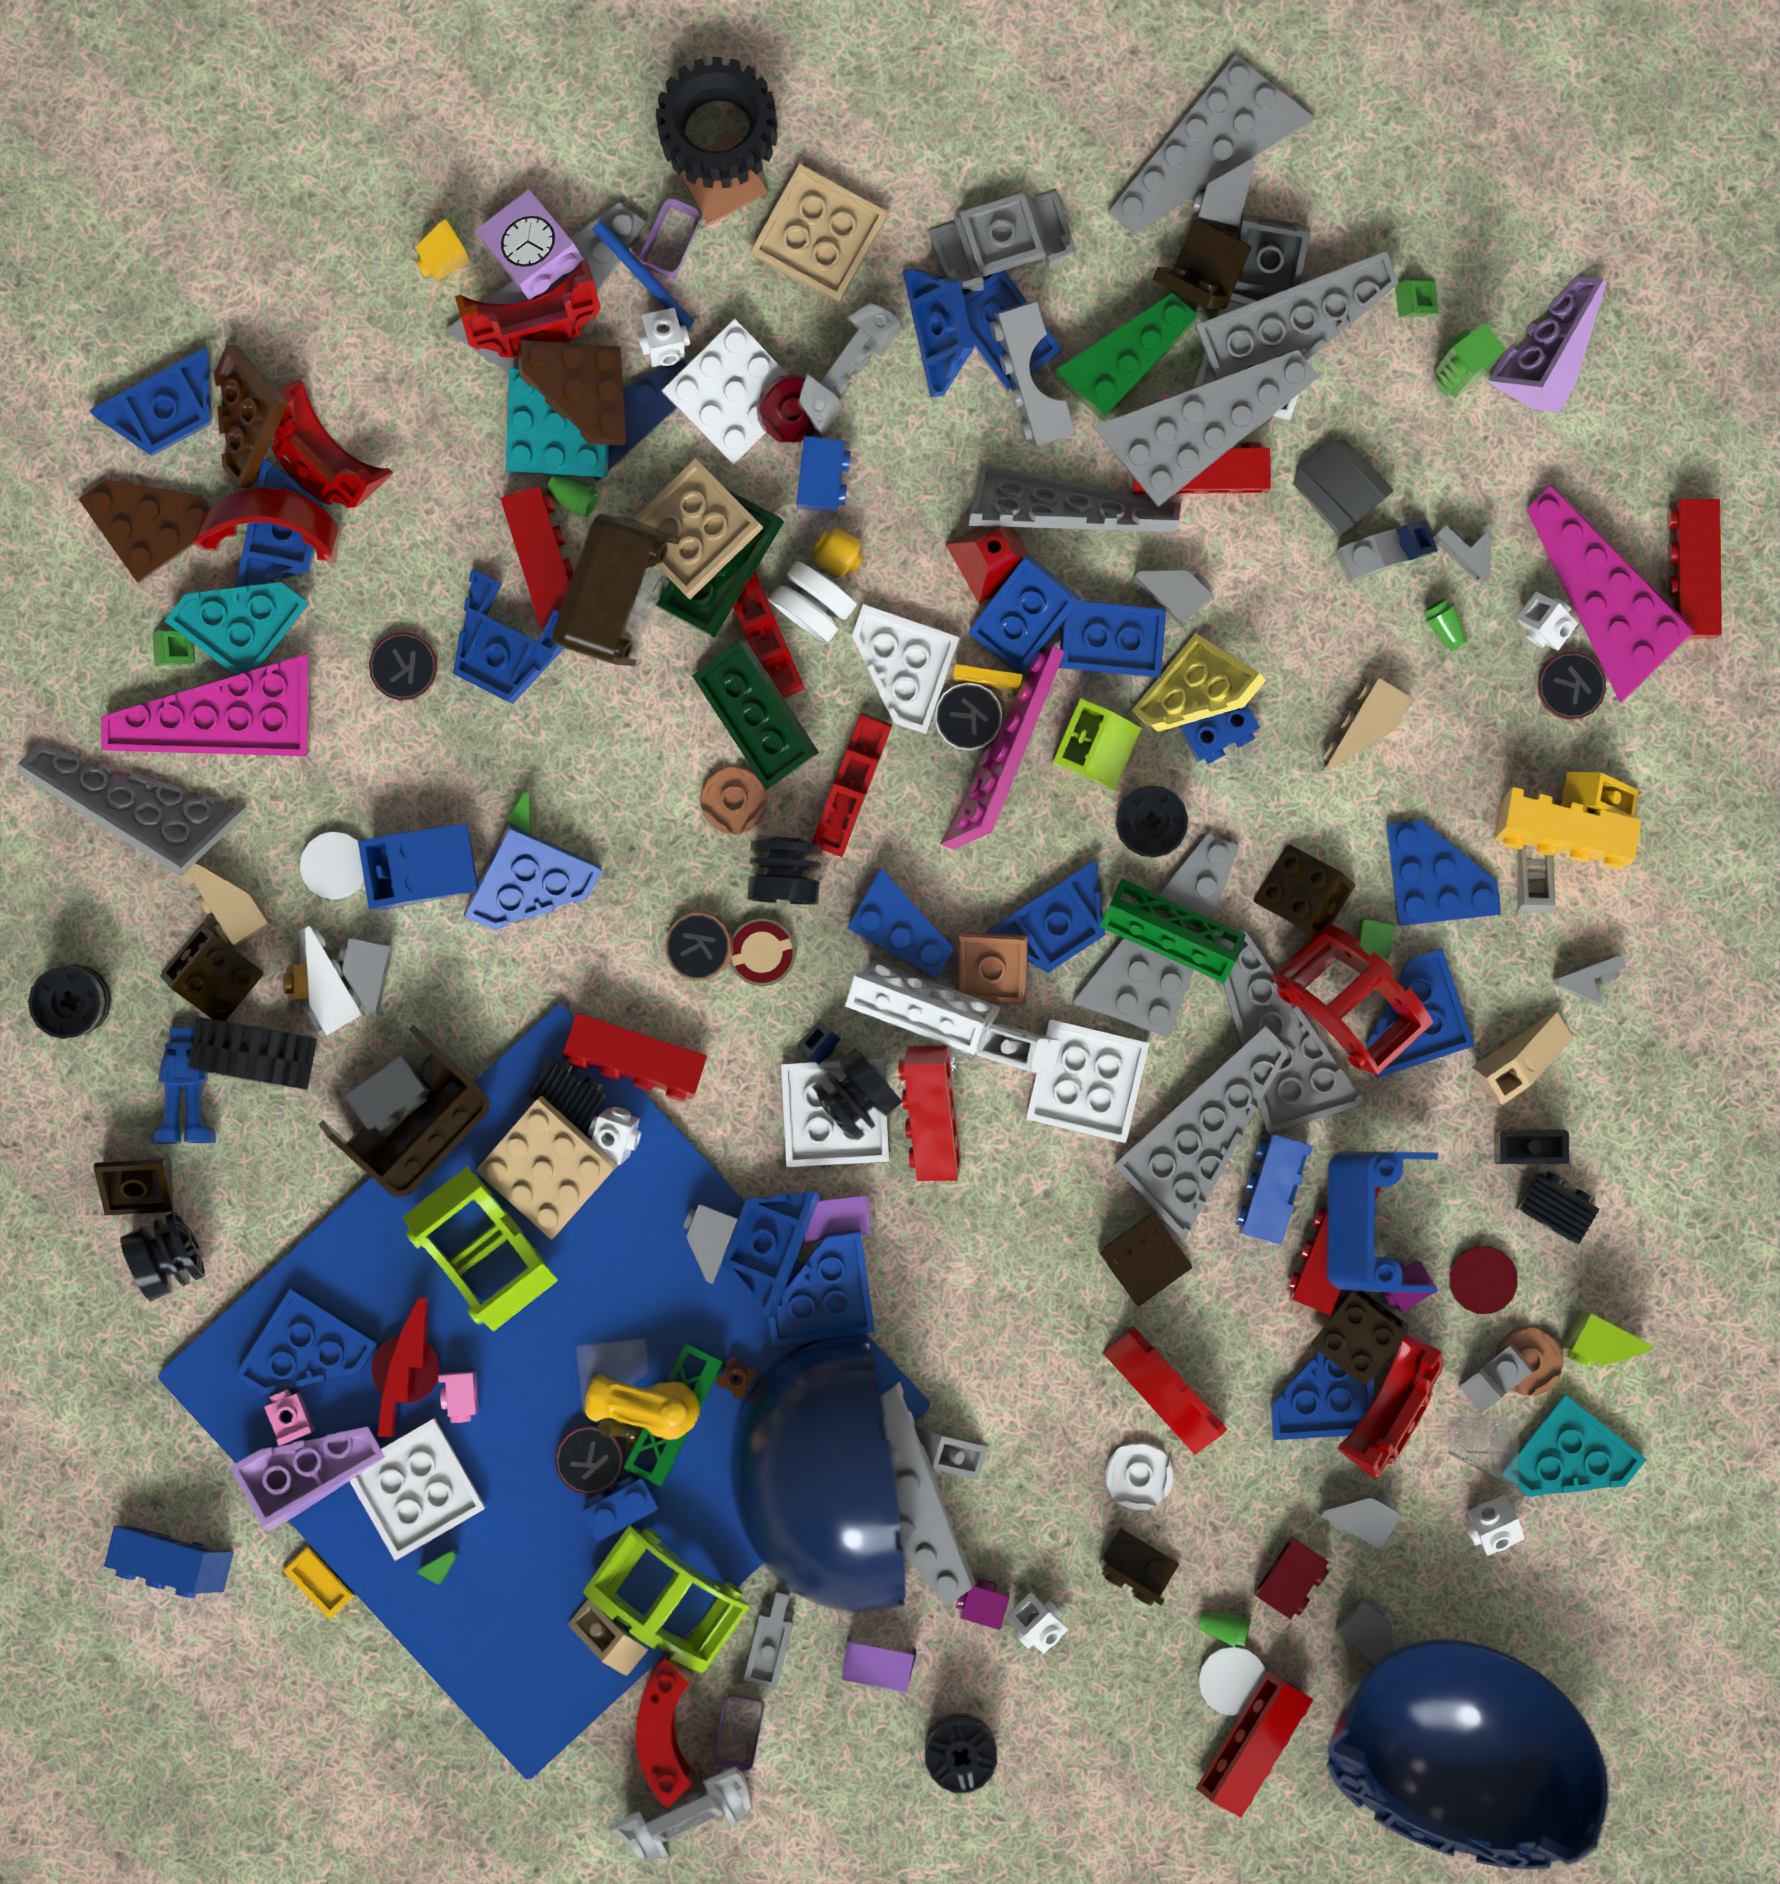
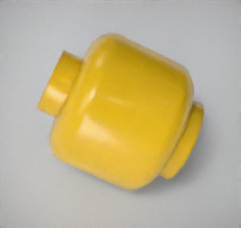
[811,527,864,577]

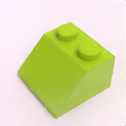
[1561,1310,1653,1368]

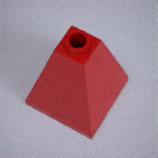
[946,526,1029,604]

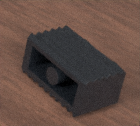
[526,1057,608,1131]
[1494,1129,1569,1164]
[1516,1171,1600,1244]

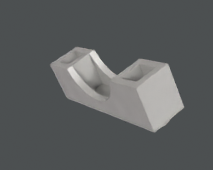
[990,301,1076,446]

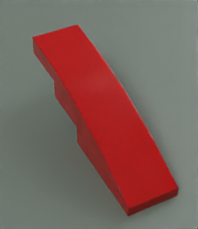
[733,571,805,698]
[812,712,893,857]
[378,1296,429,1436]

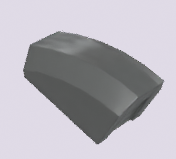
[1233,215,1310,301]
[1293,440,1394,538]

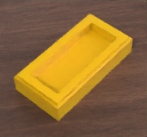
[953,664,1023,691]
[282,1546,355,1620]

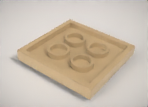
[750,164,888,303]
[633,458,763,599]
[476,1096,618,1240]

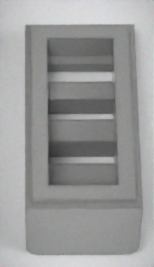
[1517,845,1556,913]

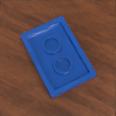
[964,270,1063,392]
[968,554,1081,674]
[1058,601,1166,678]

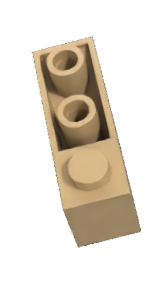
[1322,678,1414,771]
[182,862,272,946]
[1472,1010,1573,1105]

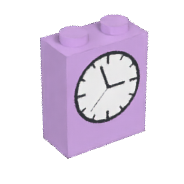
[475,189,583,300]

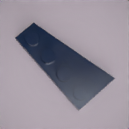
[594,360,687,482]

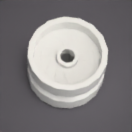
[768,561,856,644]

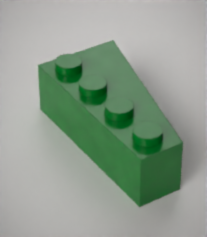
[1054,293,1198,422]

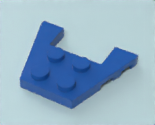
[453,569,564,704]

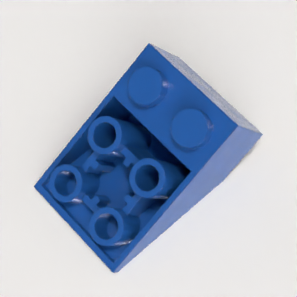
[358,823,479,910]

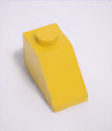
[414,219,470,282]
[1561,772,1639,818]

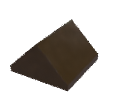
[93,1159,173,1216]

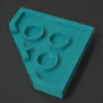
[506,368,609,477]
[164,581,310,675]
[1500,1394,1647,1497]

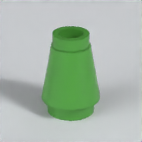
[546,474,599,517]
[1423,598,1468,651]
[1198,1610,1251,1647]

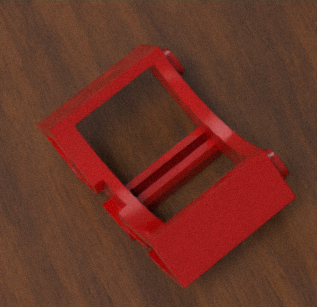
[1272,924,1434,1075]
[635,1653,695,1809]

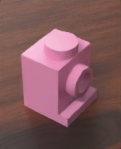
[438,1371,479,1423]
[264,1389,316,1446]

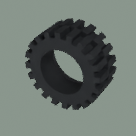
[656,57,778,189]
[188,1017,317,1090]

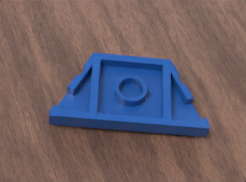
[903,269,975,398]
[90,348,212,456]
[235,459,324,587]
[985,861,1105,973]
[721,1190,821,1319]

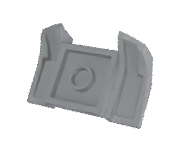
[928,191,1076,291]
[799,303,901,438]
[608,1767,752,1859]

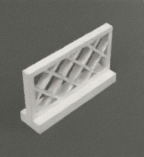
[845,960,1000,1055]

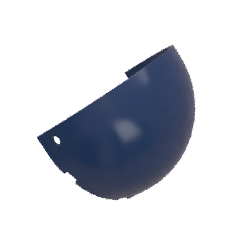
[730,1334,906,1611]
[1326,1639,1609,1870]

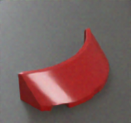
[455,260,601,358]
[271,379,393,508]
[194,487,340,563]
[1103,1326,1227,1455]
[1337,1334,1444,1479]

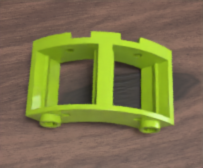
[402,1166,558,1332]
[583,1525,750,1674]

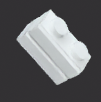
[976,1023,1060,1074]

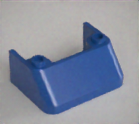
[1326,1151,1438,1293]

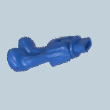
[151,1027,216,1144]

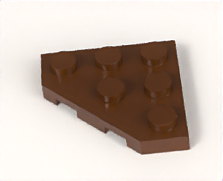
[518,340,626,446]
[214,344,289,488]
[78,480,210,583]

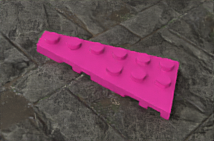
[1526,485,1696,703]
[940,645,1065,850]
[101,653,309,756]

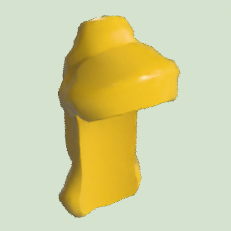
[584,1374,700,1440]

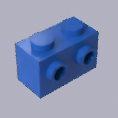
[796,436,851,513]
[1178,704,1260,764]
[581,1474,661,1542]

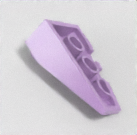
[1488,276,1607,412]
[229,1427,385,1532]

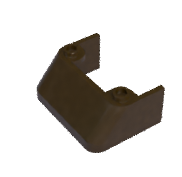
[552,514,681,666]
[318,1024,490,1198]

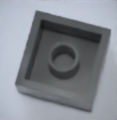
[344,1056,432,1131]

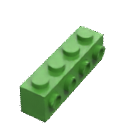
[1434,322,1506,398]

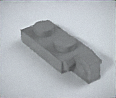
[743,1589,794,1690]

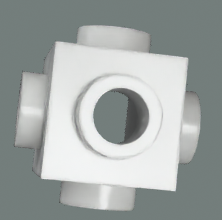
[638,308,690,367]
[1516,592,1578,651]
[588,1107,641,1165]
[1466,1494,1524,1556]
[1007,1592,1068,1654]

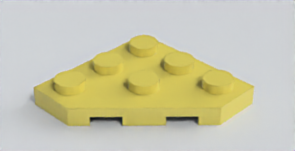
[1131,633,1266,732]

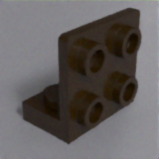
[1152,219,1251,309]
[1254,844,1356,938]
[160,923,264,1021]
[1098,1211,1192,1306]
[1311,1290,1408,1385]
[1099,1527,1179,1606]

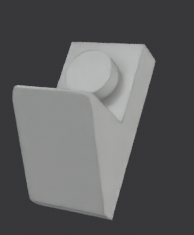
[1433,525,1491,585]
[1552,955,1626,1006]
[1459,1344,1534,1413]

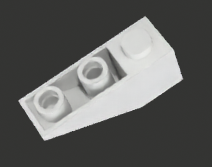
[298,926,362,1037]

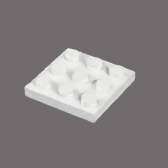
[661,319,788,464]
[1026,1019,1150,1143]
[781,1059,889,1167]
[350,1418,486,1561]

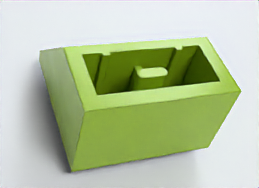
[1052,698,1141,791]

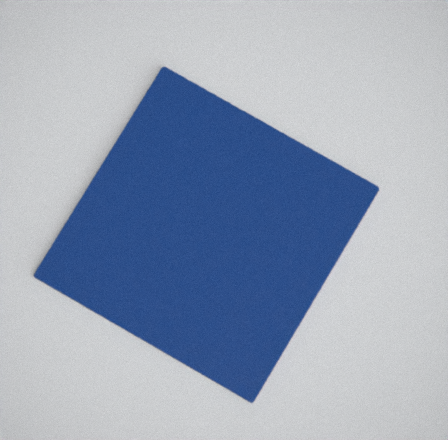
[159,1005,930,1779]

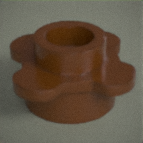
[716,1357,757,1399]

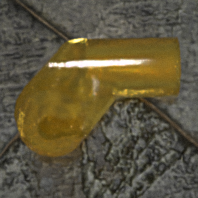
[599,1419,642,1450]

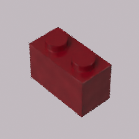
[1254,1536,1329,1620]

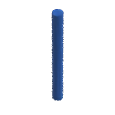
[592,220,695,328]

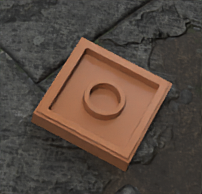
[680,132,768,226]
[957,932,1028,1005]

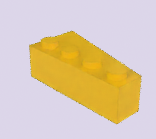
[1494,787,1642,869]

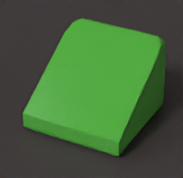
[1395,279,1439,318]
[152,630,195,667]
[507,792,532,834]
[1357,919,1395,959]
[416,1548,459,1584]

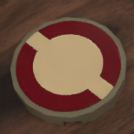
[730,918,796,987]

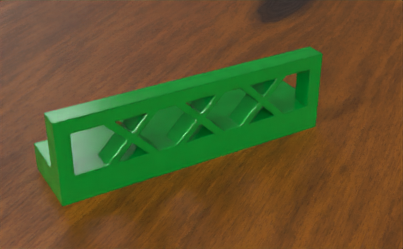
[1099,878,1246,983]
[624,1343,725,1487]

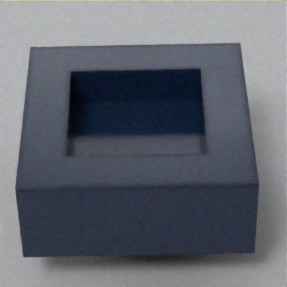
[1396,520,1438,561]
[798,1021,841,1065]

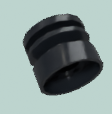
[1115,785,1188,858]
[747,837,822,905]
[28,964,112,1039]
[812,1048,902,1141]
[120,1212,206,1302]
[925,1713,997,1793]

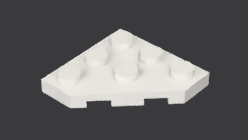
[852,604,960,735]

